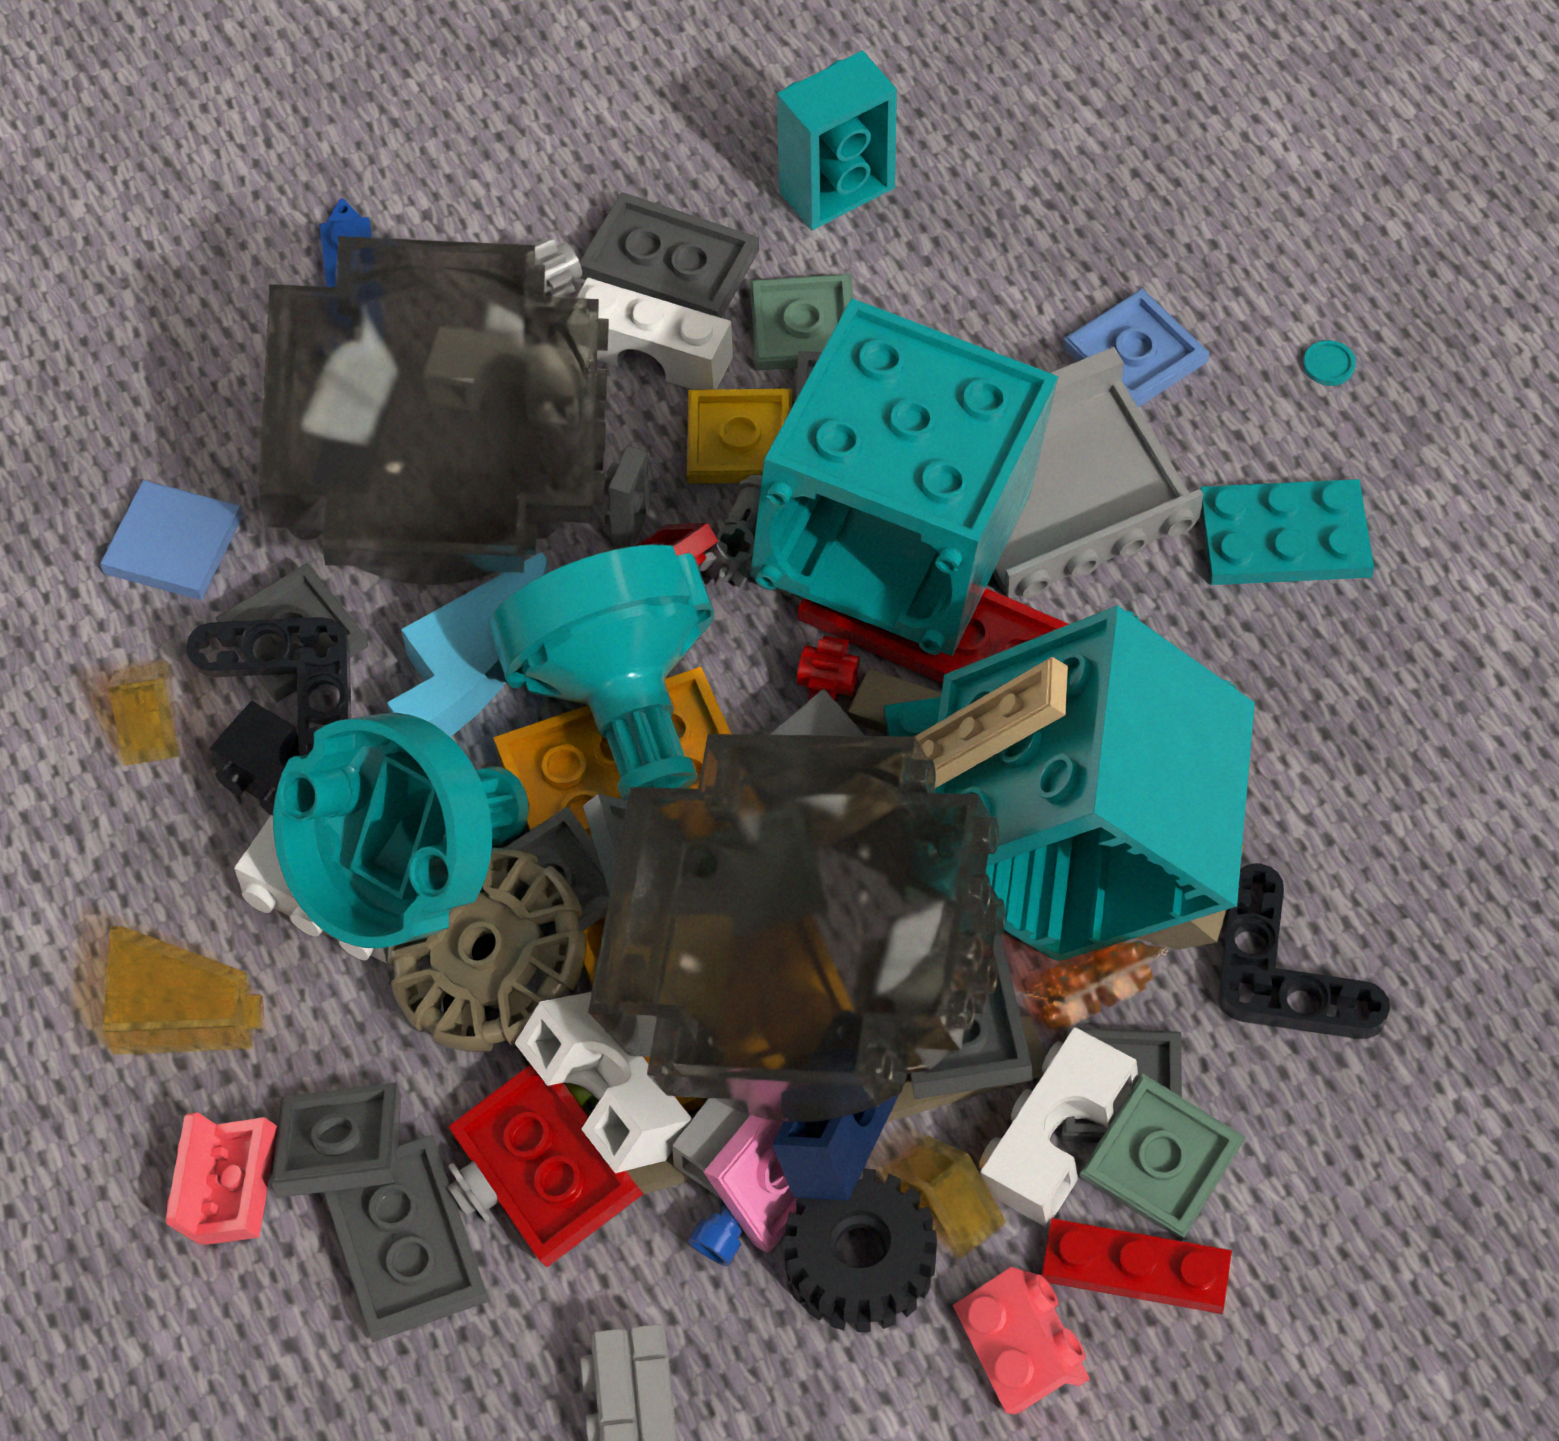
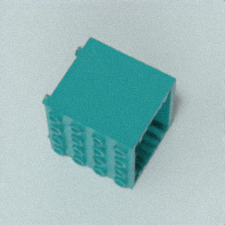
[750,298,1059,656]
[915,605,1255,961]

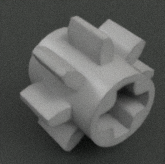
[519,237,582,303]
[698,519,755,588]

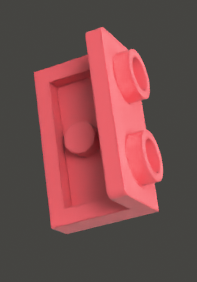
[166,1112,278,1245]
[953,1267,1090,1415]

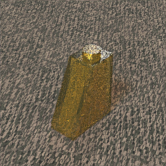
[103,926,264,1055]

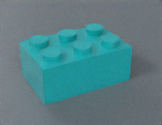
[776,50,897,231]

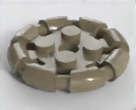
[387,848,587,1052]

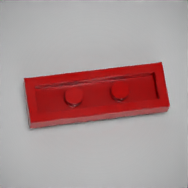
[1042,1218,1232,1314]

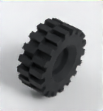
[784,1168,937,1332]

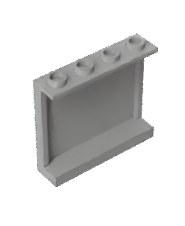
[992,347,1203,599]

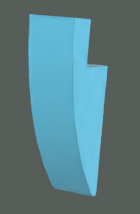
[387,552,549,737]

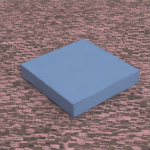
[1063,288,1210,407]
[100,480,243,600]

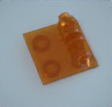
[1026,940,1169,1030]

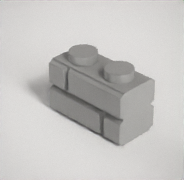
[581,1324,677,1441]

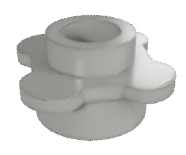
[448,1161,499,1223]

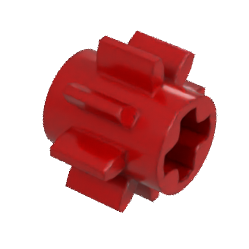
[797,635,860,702]

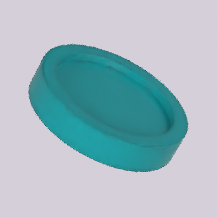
[1303,340,1356,386]

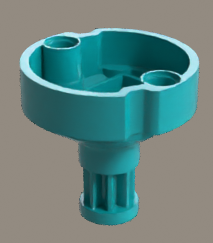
[489,545,714,805]
[273,713,529,949]

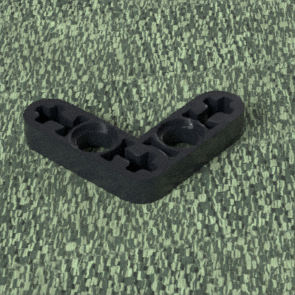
[186,617,351,755]
[1218,863,1390,1039]

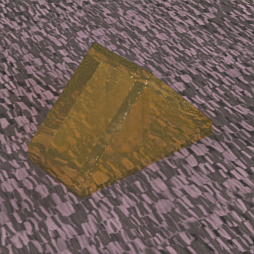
[108,661,180,766]
[882,1136,1006,1260]

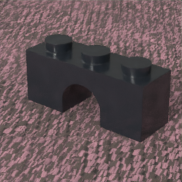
[209,700,300,816]

